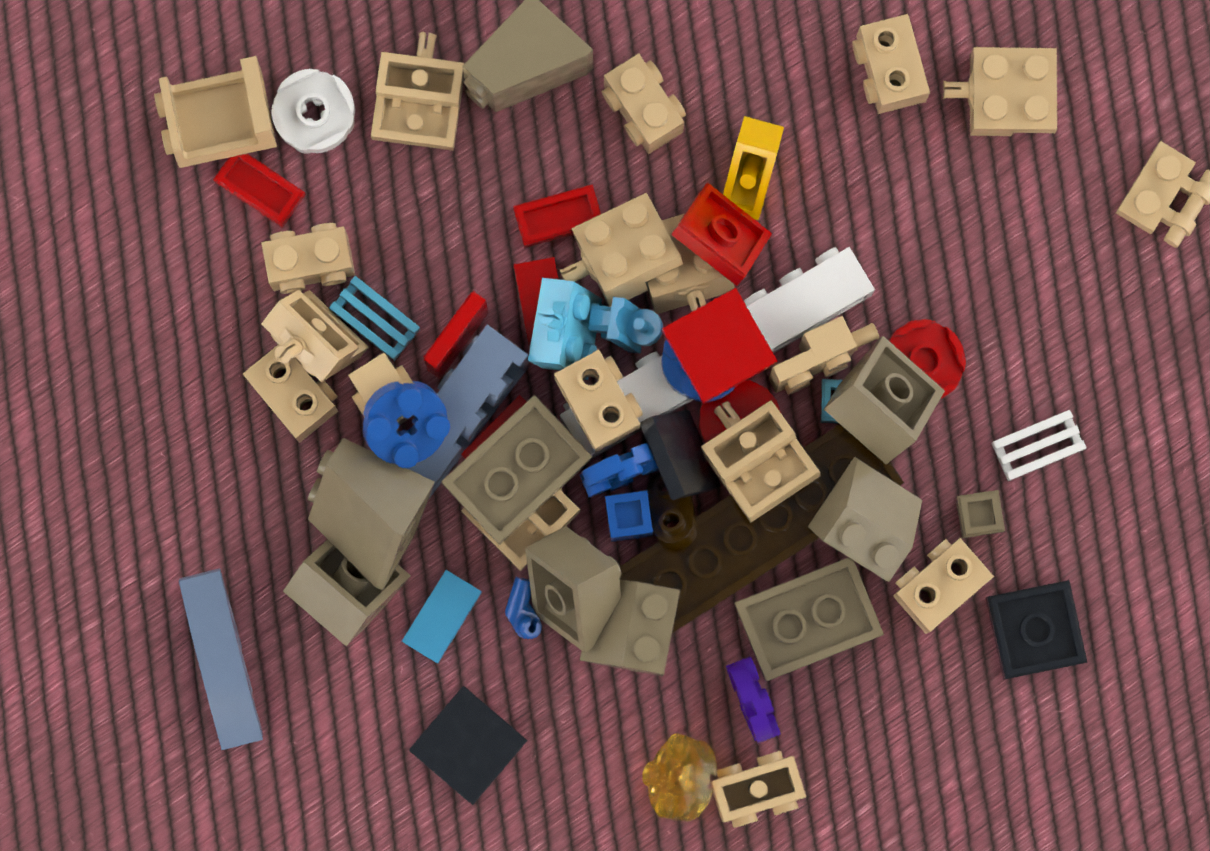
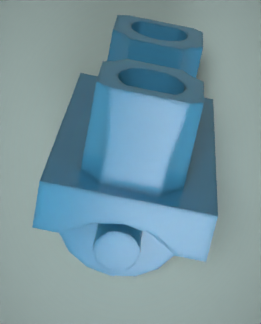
[588,297,663,354]

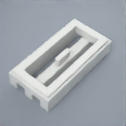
[992,410,1087,481]

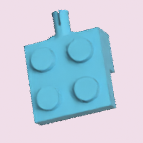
[528,278,603,380]

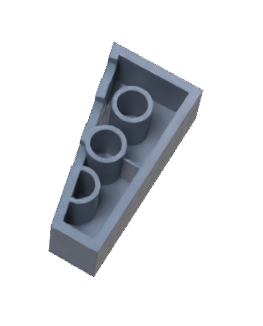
[407,324,530,499]

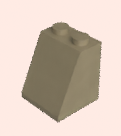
[462,0,593,112]
[308,438,435,590]

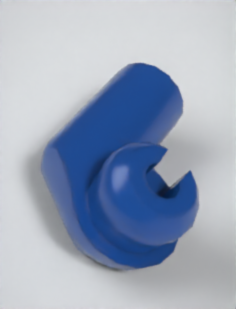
[505,576,542,639]

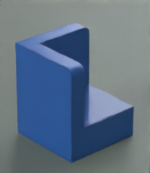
[605,491,653,542]

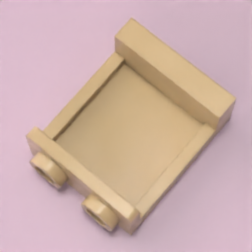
[154,56,277,168]

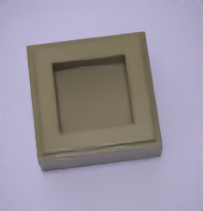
[955,490,1005,539]

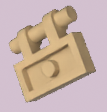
[1116,141,1210,248]

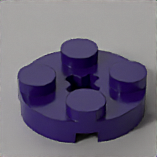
[726,656,781,744]

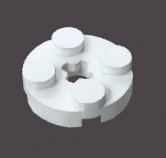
[271,69,355,154]

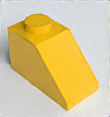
[723,116,784,221]

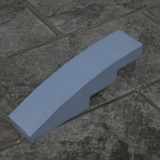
[179,568,263,750]

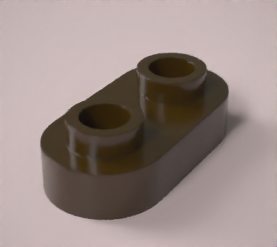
[647,472,697,551]

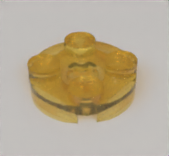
[642,733,717,821]

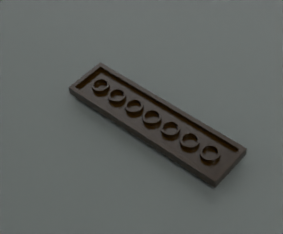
[619,424,904,634]

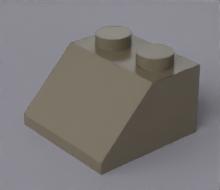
[824,336,945,464]
[808,457,922,582]
[525,526,621,653]
[283,539,411,646]
[580,580,680,677]

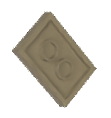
[441,395,593,545]
[734,558,884,682]

